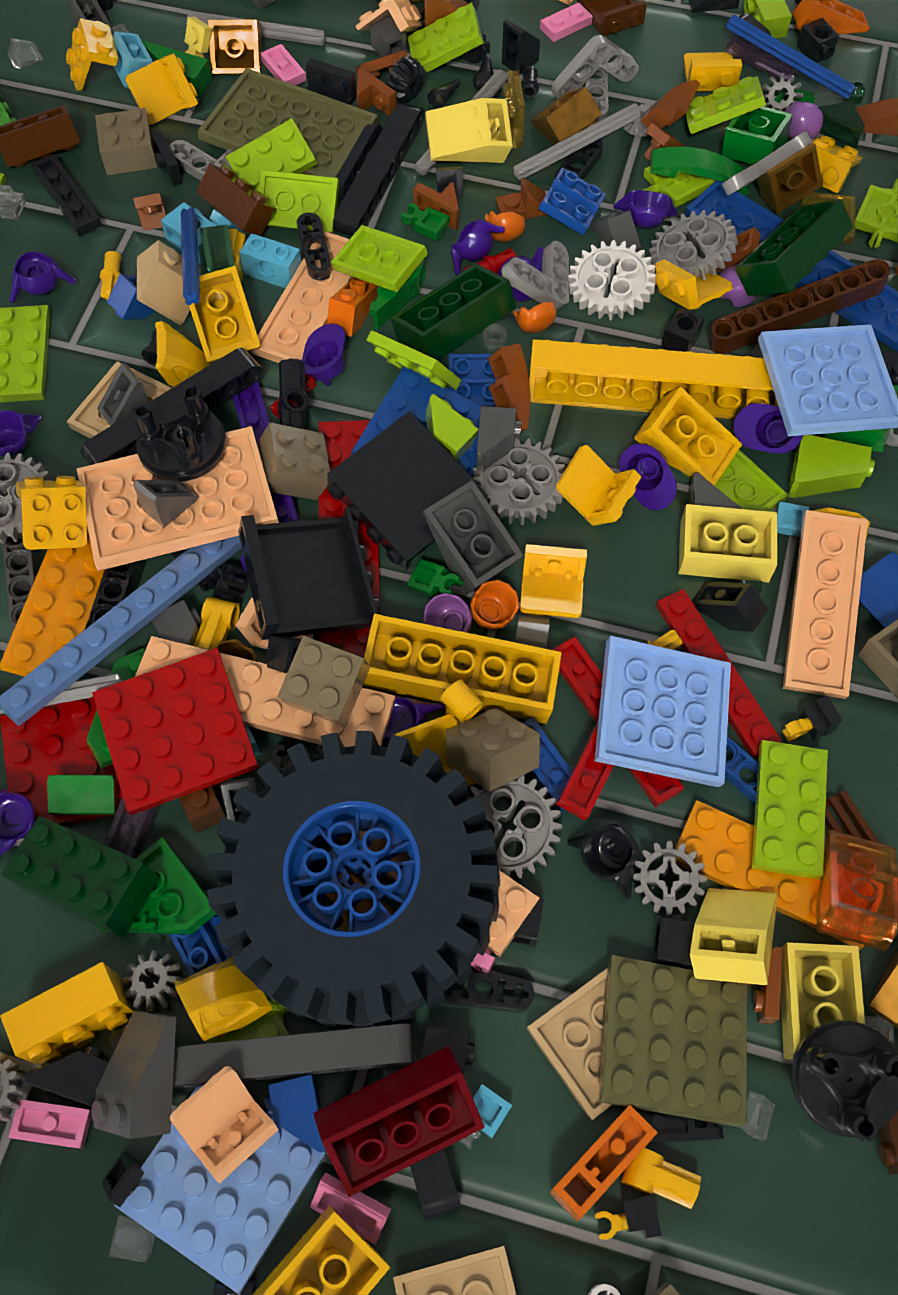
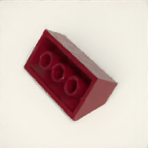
[313,1046,485,1197]

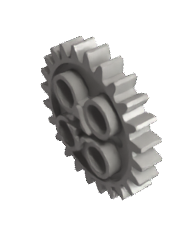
[649,210,738,280]
[472,438,565,525]
[0,453,52,544]
[470,775,563,880]

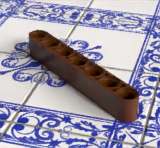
[709,259,890,354]

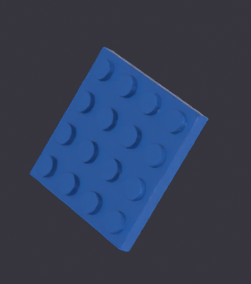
[351,367,481,477]

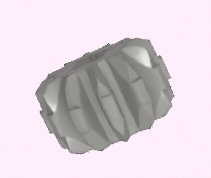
[762,73,803,111]
[122,950,184,1013]

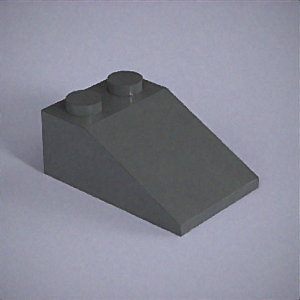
[422,480,524,595]
[91,1011,176,1139]

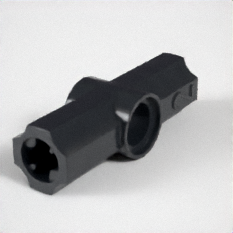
[277,358,309,430]

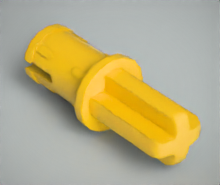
[100,251,122,301]

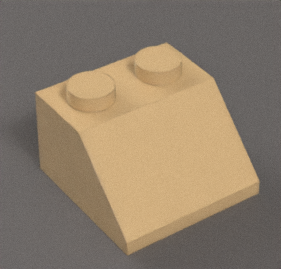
[137,240,201,325]

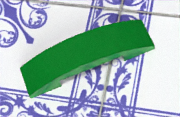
[651,147,749,196]

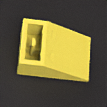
[425,98,513,163]
[690,888,778,985]

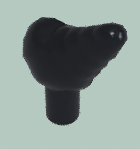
[473,54,502,97]
[427,79,460,109]

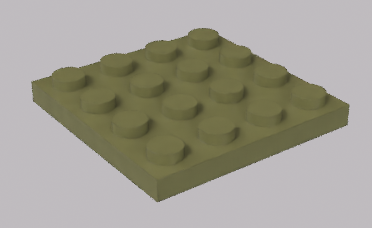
[599,955,747,1127]

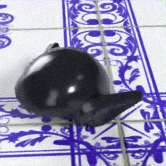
[567,823,638,900]

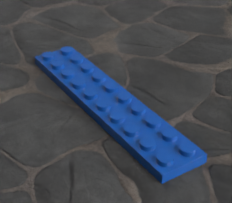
[685,180,898,352]

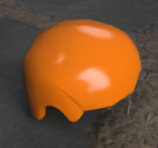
[485,211,525,243]
[513,301,557,334]
[470,580,519,630]

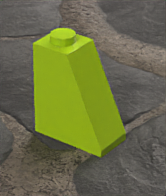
[787,435,875,498]

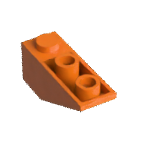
[327,277,378,337]

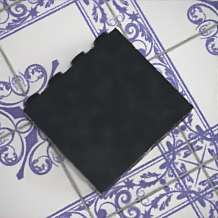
[327,411,488,571]
[238,507,380,640]

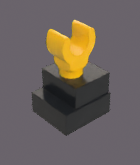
[782,696,842,742]
[594,1195,662,1240]

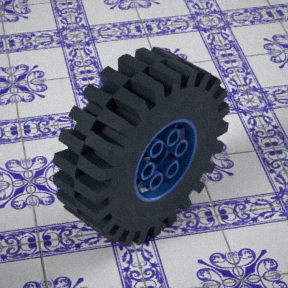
[208,731,500,1030]

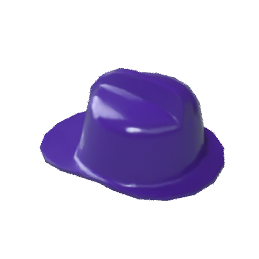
[301,324,345,386]
[734,404,804,454]
[619,444,677,510]

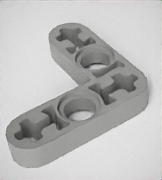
[551,35,639,99]
[721,130,813,196]
[169,140,236,181]
[501,241,569,310]

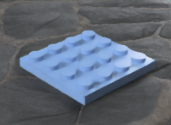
[758,324,898,436]
[594,636,731,787]
[114,1086,326,1295]

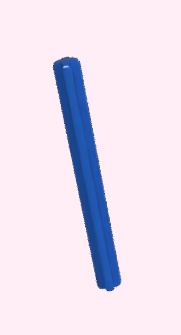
[726,15,855,99]
[181,207,200,305]

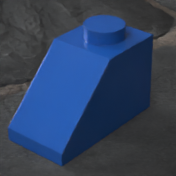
[107,274,155,320]
[265,1074,326,1153]

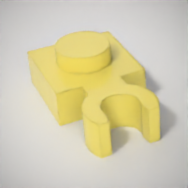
[184,17,212,58]

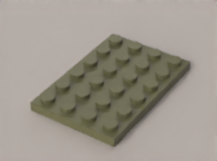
[197,68,378,178]

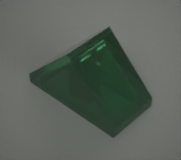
[818,101,865,149]
[200,224,235,272]

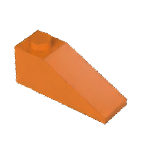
[792,0,870,34]
[550,1105,658,1222]

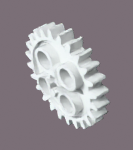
[568,240,656,320]

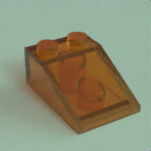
[816,830,898,951]

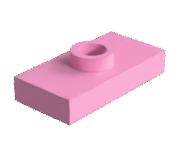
[310,1172,391,1245]

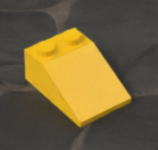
[181,266,261,363]
[634,386,742,486]

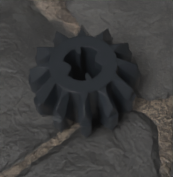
[385,56,427,103]

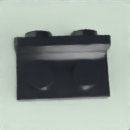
[305,58,357,105]

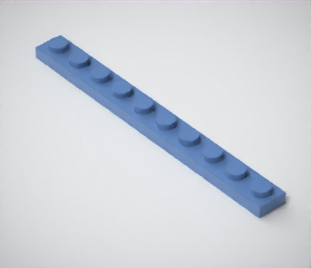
[0,536,241,726]

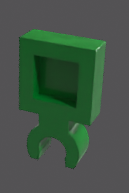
[401,203,450,241]
[407,559,464,597]

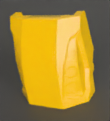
[155,321,211,387]
[174,956,273,1042]

